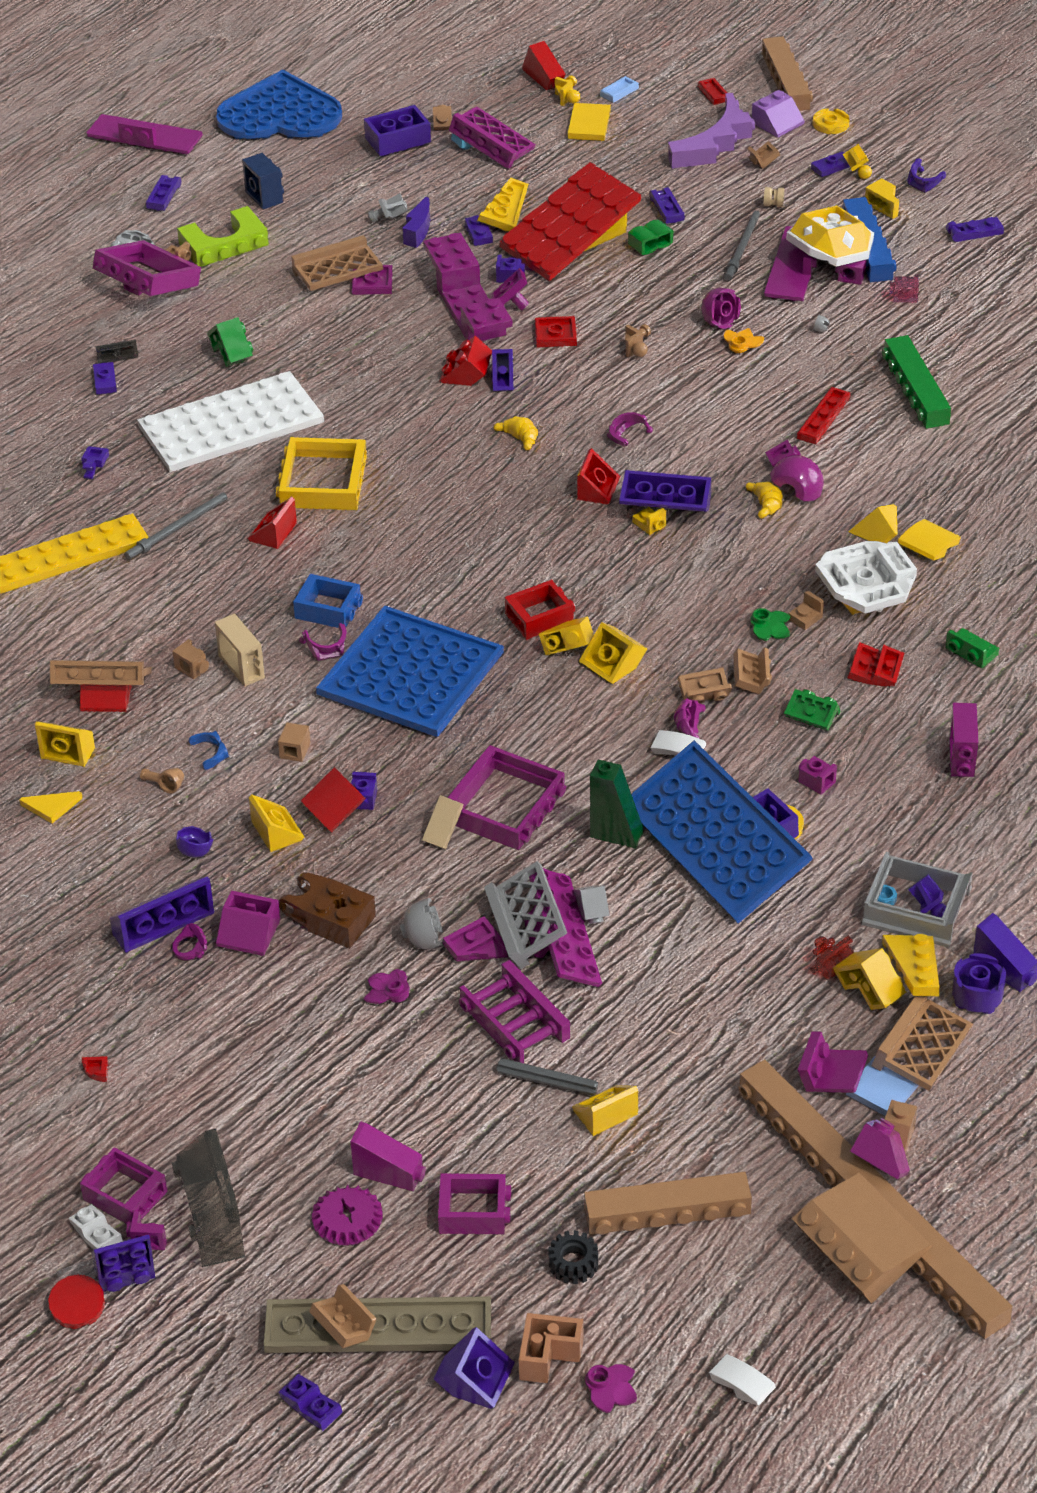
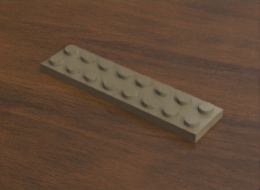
[264,1296,491,1353]

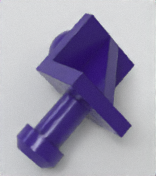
[908,874,946,918]

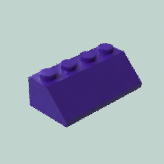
[619,470,711,512]
[110,876,214,953]

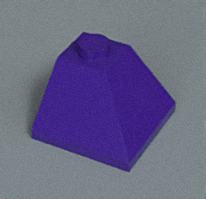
[434,1327,515,1409]

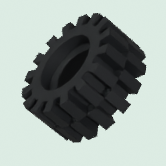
[548,1230,598,1284]

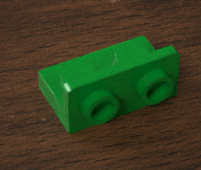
[945,628,999,668]
[784,689,841,731]

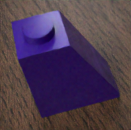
[973,913,1037,992]

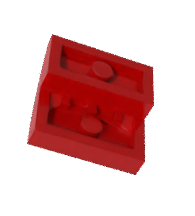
[847,642,905,686]
[301,767,366,832]

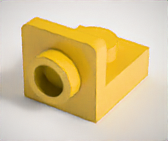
[632,507,666,535]

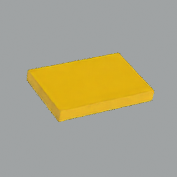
[568,103,611,141]

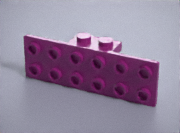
[87,114,203,154]
[764,226,818,301]
[524,868,602,987]

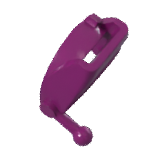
[607,412,653,447]
[299,623,347,661]

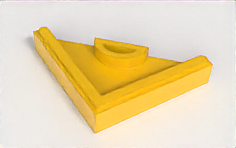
[19,791,83,824]

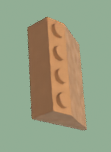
[792,1172,933,1304]

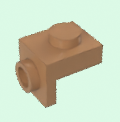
[433,105,452,130]
[747,141,780,169]
[166,242,191,261]

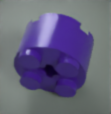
[952,953,1006,1014]

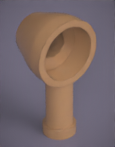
[140,768,184,794]

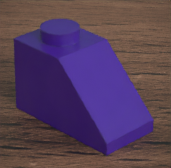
[492,349,514,391]

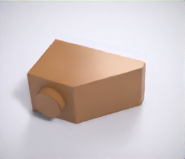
[885,1100,917,1154]

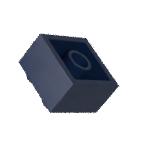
[242,153,284,210]

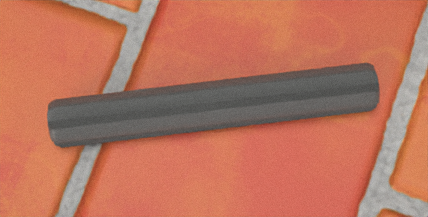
[497,1058,598,1096]

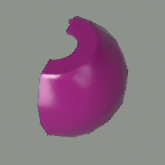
[770,455,824,501]

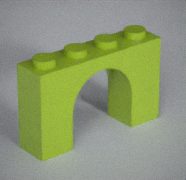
[177,206,269,267]

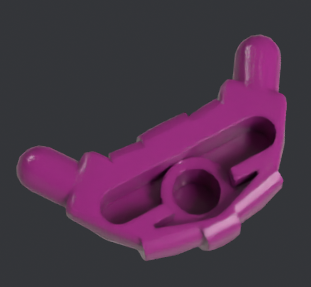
[673,698,706,739]

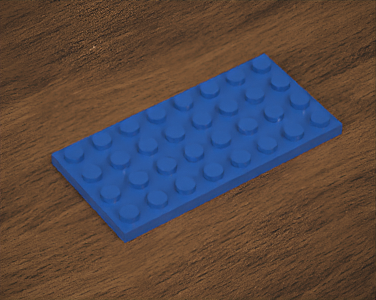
[632,740,813,924]

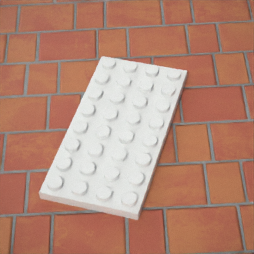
[137,371,324,472]

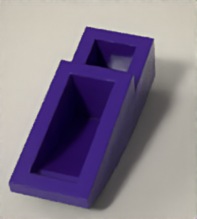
[403,197,430,248]

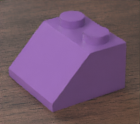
[752,90,804,138]

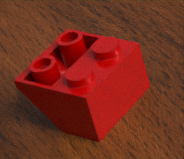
[440,336,492,386]

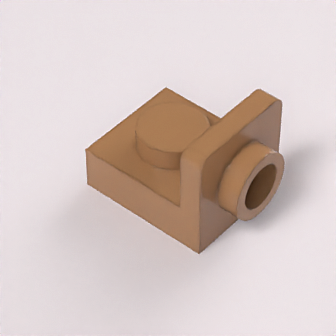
[788,591,824,630]

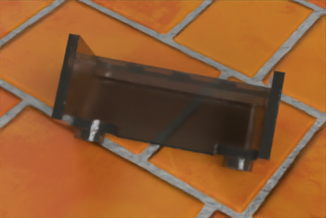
[171,1128,245,1268]

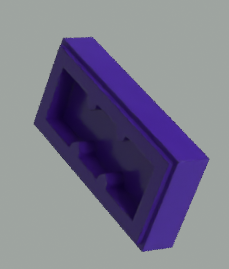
[811,152,850,177]
[93,362,117,394]

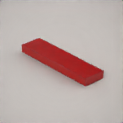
[797,387,851,445]

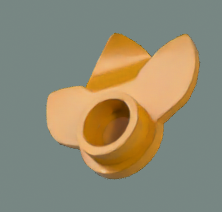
[724,328,764,353]

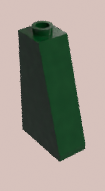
[590,759,644,849]

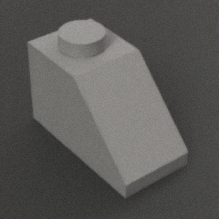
[573,885,610,924]

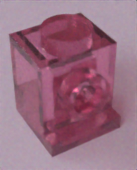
[889,274,919,303]

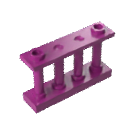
[459,960,570,1063]

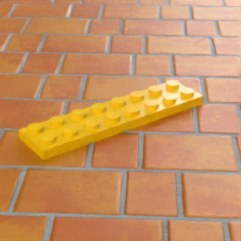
[0,513,149,594]

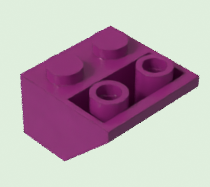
[216,890,281,956]

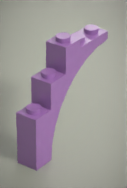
[668,93,755,168]

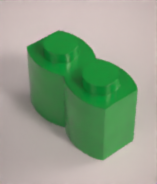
[628,220,674,255]

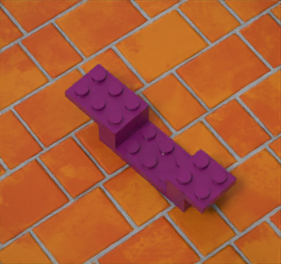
[423,233,513,341]

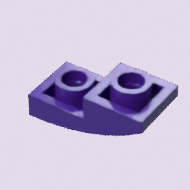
[279,1374,343,1431]

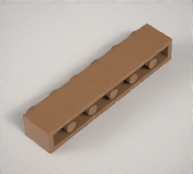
[762,36,813,111]
[584,1172,752,1235]

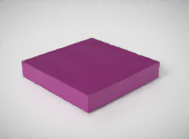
[352,265,393,295]

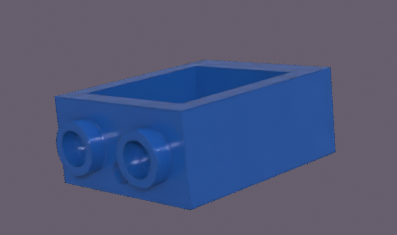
[293,574,363,628]

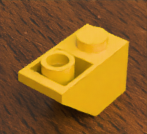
[539,616,594,655]

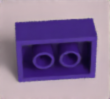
[364,105,431,156]

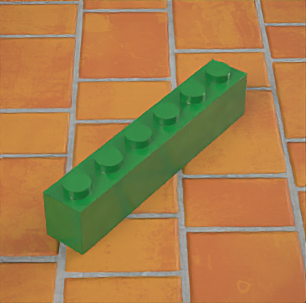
[882,335,951,429]

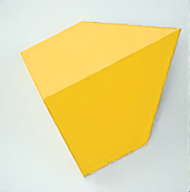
[848,504,897,544]

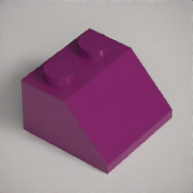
[850,1118,910,1179]

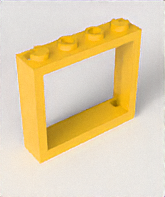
[276,437,367,510]

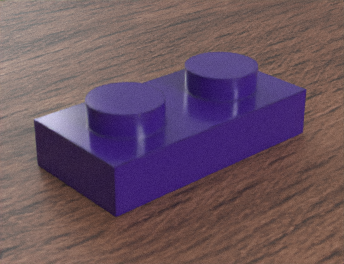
[465,215,493,246]

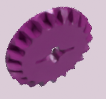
[312,1184,383,1245]

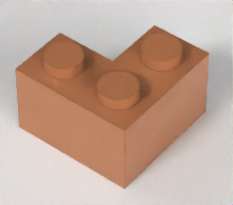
[519,1313,584,1383]

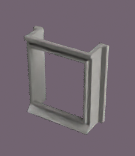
[862,852,973,948]

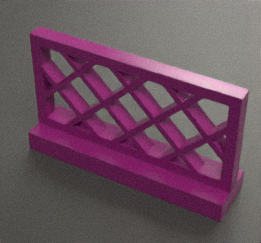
[449,106,536,169]

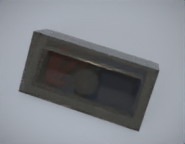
[95,339,138,364]

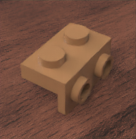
[733,647,772,695]
[678,668,732,704]
[309,1284,376,1348]

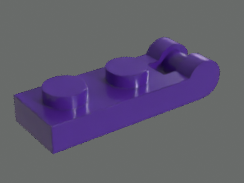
[146,175,182,211]
[649,187,685,224]
[946,217,1004,242]

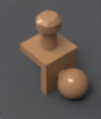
[625,324,651,358]

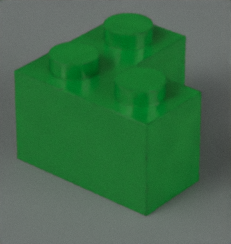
[207,317,253,367]

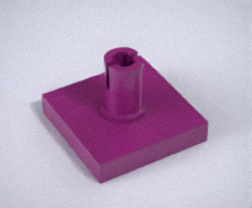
[490,268,529,310]

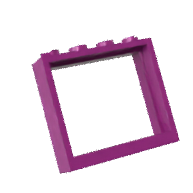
[92,240,201,296]
[448,745,567,850]

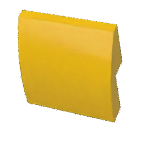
[897,519,961,561]

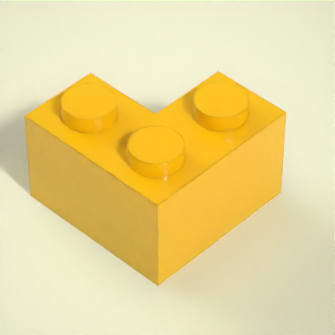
[833,948,907,1010]

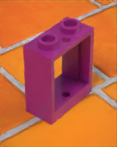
[949,702,979,777]
[80,1147,168,1224]
[438,1173,511,1234]

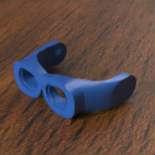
[188,731,229,769]

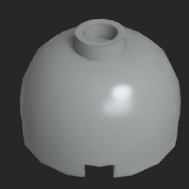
[400,898,443,950]

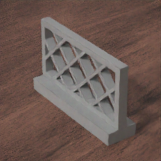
[484,861,567,969]

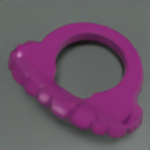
[172,923,207,961]

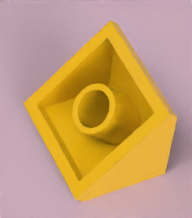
[249,794,305,852]
[572,1085,638,1136]

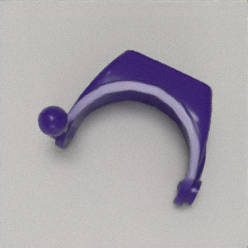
[907,158,946,193]

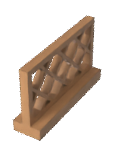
[291,235,383,291]
[50,660,152,685]
[871,996,973,1091]

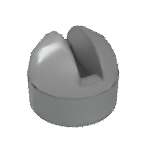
[813,315,830,332]

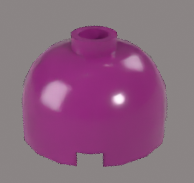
[701,288,741,329]

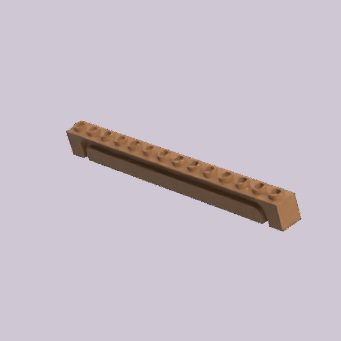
[739,1059,1013,1339]

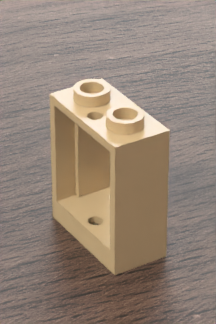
[215,614,265,686]

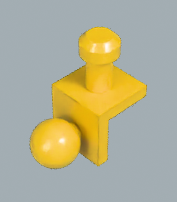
[555,75,580,106]
[842,144,872,179]

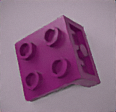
[798,1031,868,1093]

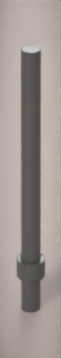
[724,211,760,281]
[124,492,228,560]

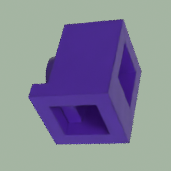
[496,255,525,283]
[351,772,377,810]

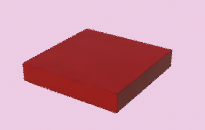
[535,316,577,348]

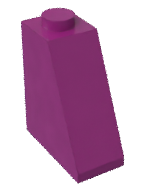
[350,1121,426,1192]

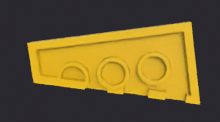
[477,178,529,231]
[882,934,939,996]

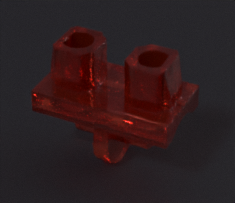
[809,935,854,980]

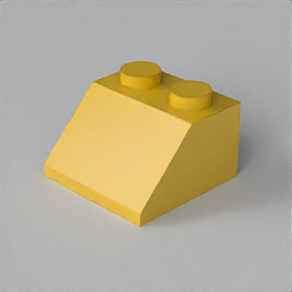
[579,622,647,684]
[35,721,95,767]

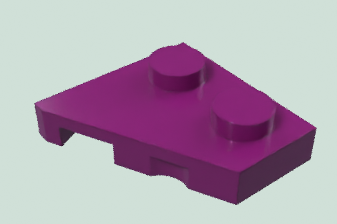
[442,916,509,961]

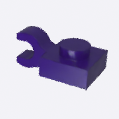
[81,446,109,479]

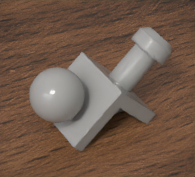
[368,193,408,222]

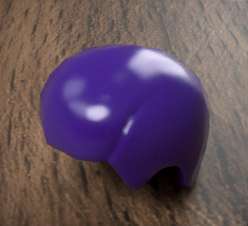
[176,826,214,858]

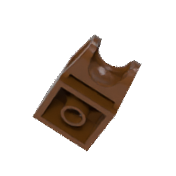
[278,872,376,949]

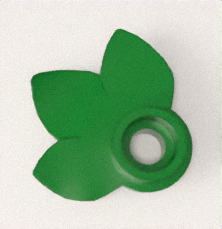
[750,608,790,641]

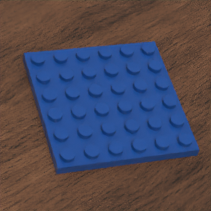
[316,605,504,737]

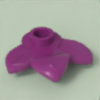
[363,969,410,1004]
[585,1364,637,1413]

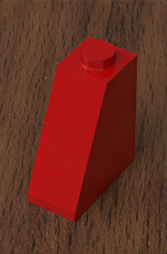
[522,41,566,91]

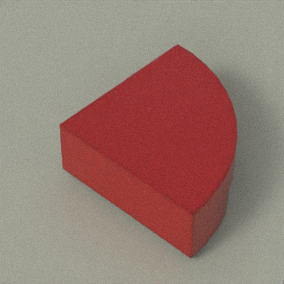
[81,1056,108,1082]

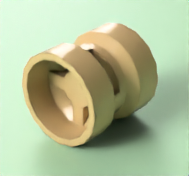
[764,187,784,208]

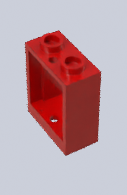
[504,579,575,640]

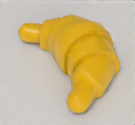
[493,416,538,451]
[745,482,783,519]

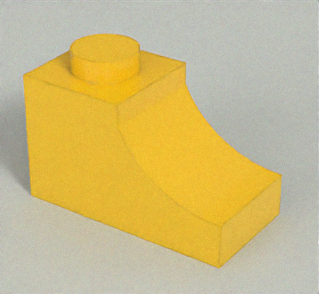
[865,178,899,219]

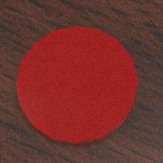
[48,1274,105,1329]

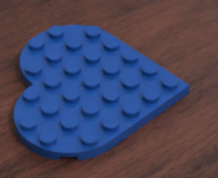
[216,69,342,139]

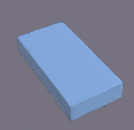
[600,76,639,103]

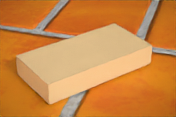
[422,795,464,849]

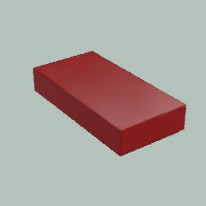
[698,78,727,105]

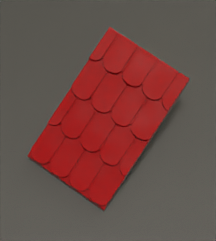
[499,162,641,281]

